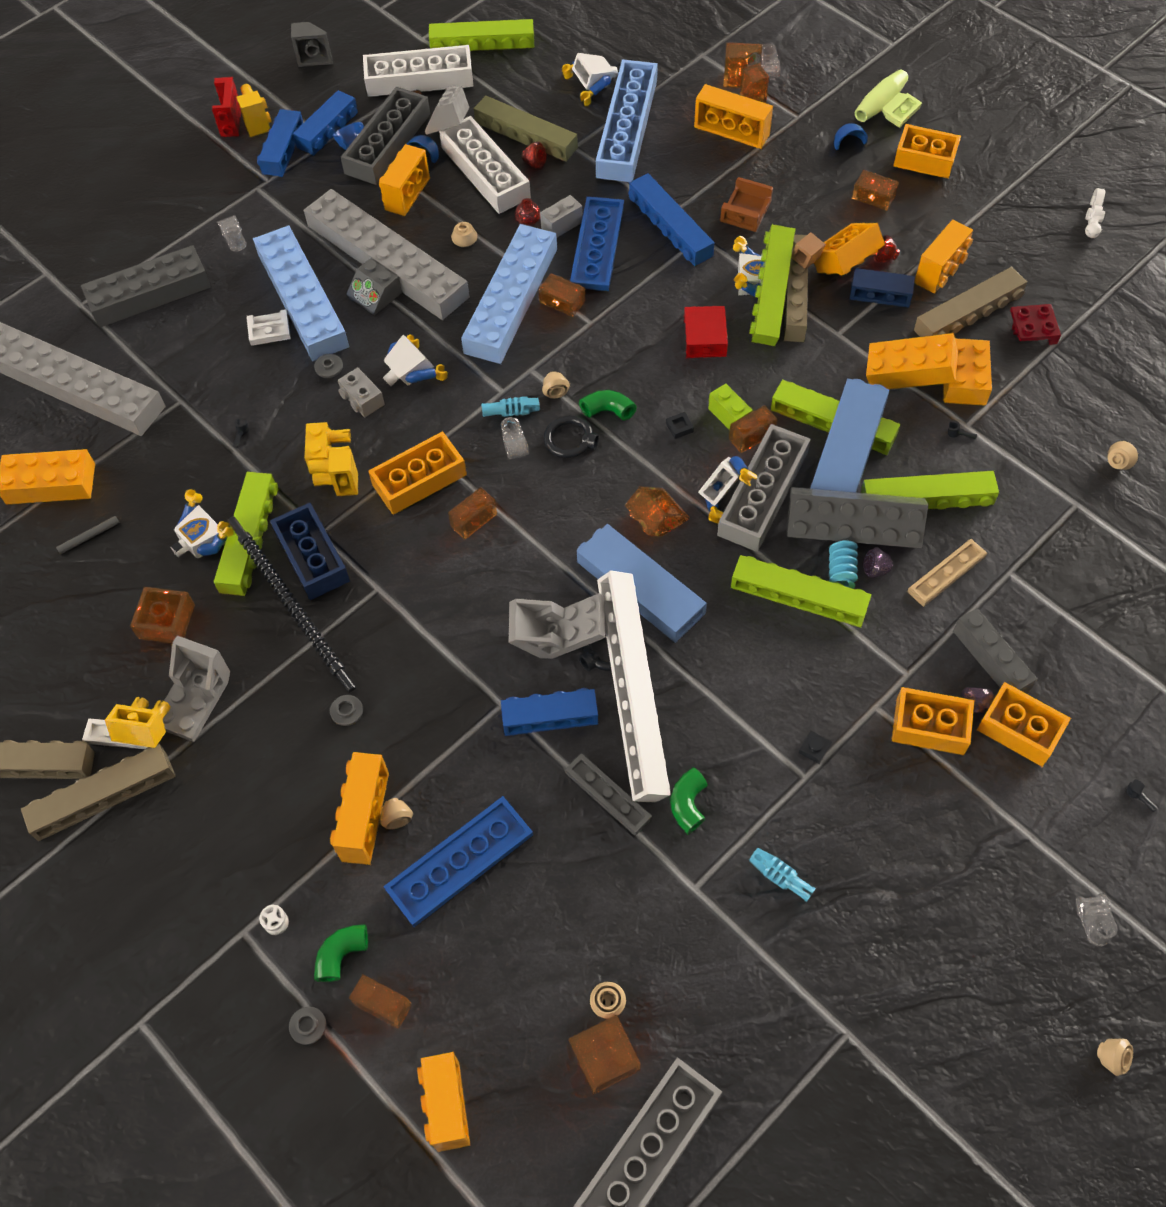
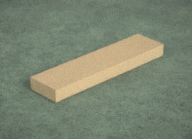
[907,539,987,607]

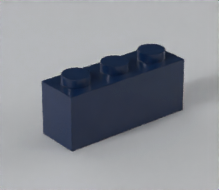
[850,268,915,308]

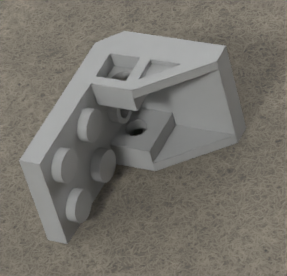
[508,593,605,659]
[163,636,230,742]

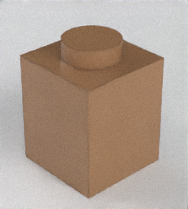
[791,232,826,269]

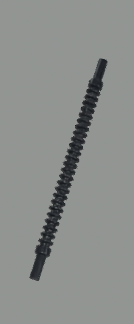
[228,516,356,693]

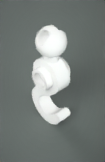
[1085,188,1105,238]

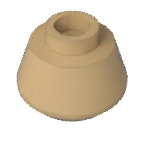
[451,222,477,247]
[542,372,570,399]
[1108,441,1138,470]
[380,798,413,829]
[590,982,626,1019]
[1097,1038,1133,1076]

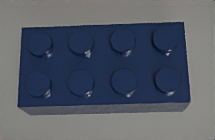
[270,503,350,600]

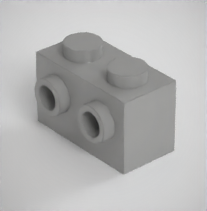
[540,195,583,237]
[338,367,385,417]

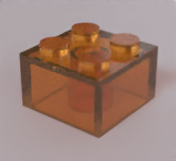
[130,587,195,643]
[569,1015,641,1095]

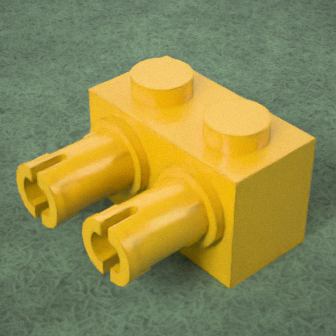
[237,84,272,137]
[305,422,351,466]
[308,449,358,496]
[105,697,171,748]

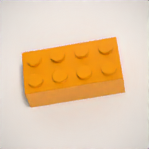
[694,84,773,149]
[866,333,958,389]
[368,431,467,515]
[0,449,95,505]
[330,752,389,865]

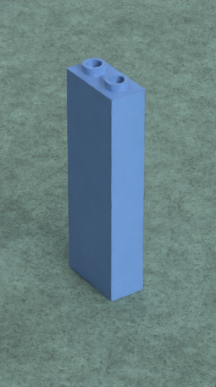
[810,378,889,493]
[577,524,707,643]

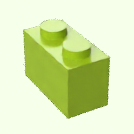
[708,384,753,435]

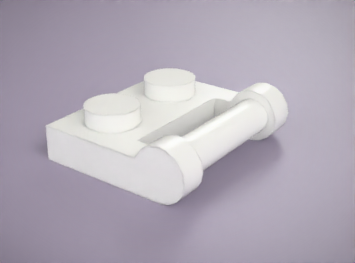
[247,309,291,346]

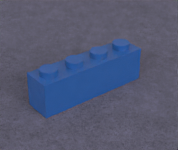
[293,90,358,156]
[257,109,303,177]
[501,688,598,736]

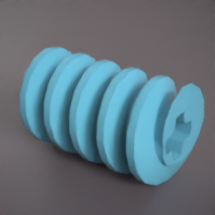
[829,540,858,589]

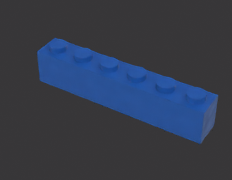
[628,173,715,266]

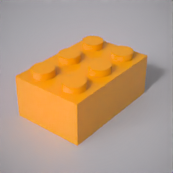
[893,124,961,179]
[379,144,430,216]
[914,219,973,294]
[814,223,885,275]
[944,338,992,405]
[977,682,1071,767]
[891,687,974,755]
[417,1052,470,1152]

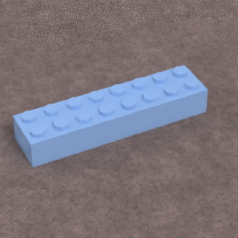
[596,60,658,182]
[461,224,557,364]
[253,225,349,361]

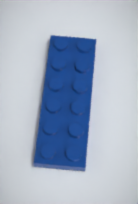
[570,197,624,291]
[383,796,533,927]

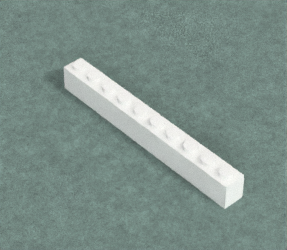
[597,571,671,802]

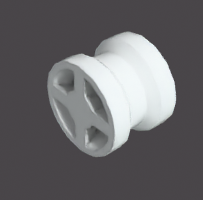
[259,905,289,935]

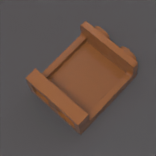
[720,177,773,232]

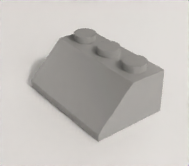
[425,86,469,135]

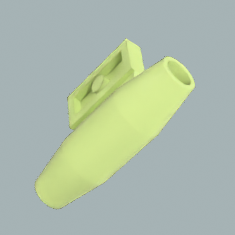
[855,70,922,128]

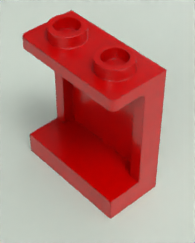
[212,77,241,137]
[684,306,728,358]

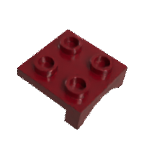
[1010,304,1061,345]

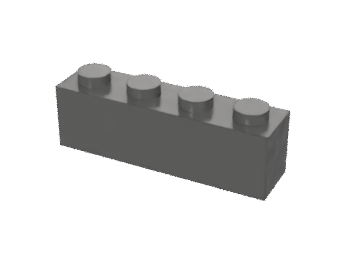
[953,608,1037,693]

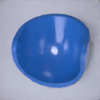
[332,122,365,150]
[834,123,868,150]
[407,135,439,163]

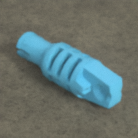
[482,397,540,417]
[749,848,816,902]

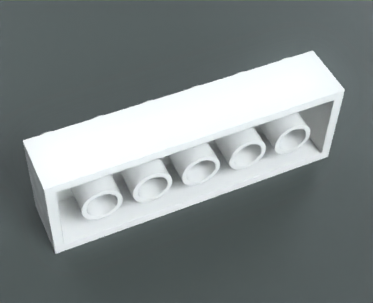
[363,45,473,97]
[439,116,531,214]

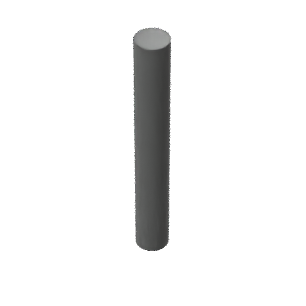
[56,516,120,555]

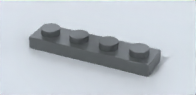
[565,753,652,836]

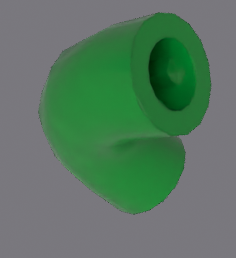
[579,390,637,421]
[670,767,708,835]
[314,924,368,982]

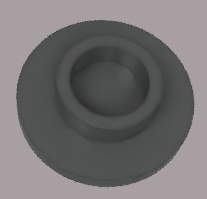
[314,354,343,378]
[330,695,363,726]
[289,1007,326,1045]

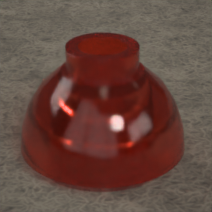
[522,142,546,169]
[515,198,541,225]
[873,235,900,262]

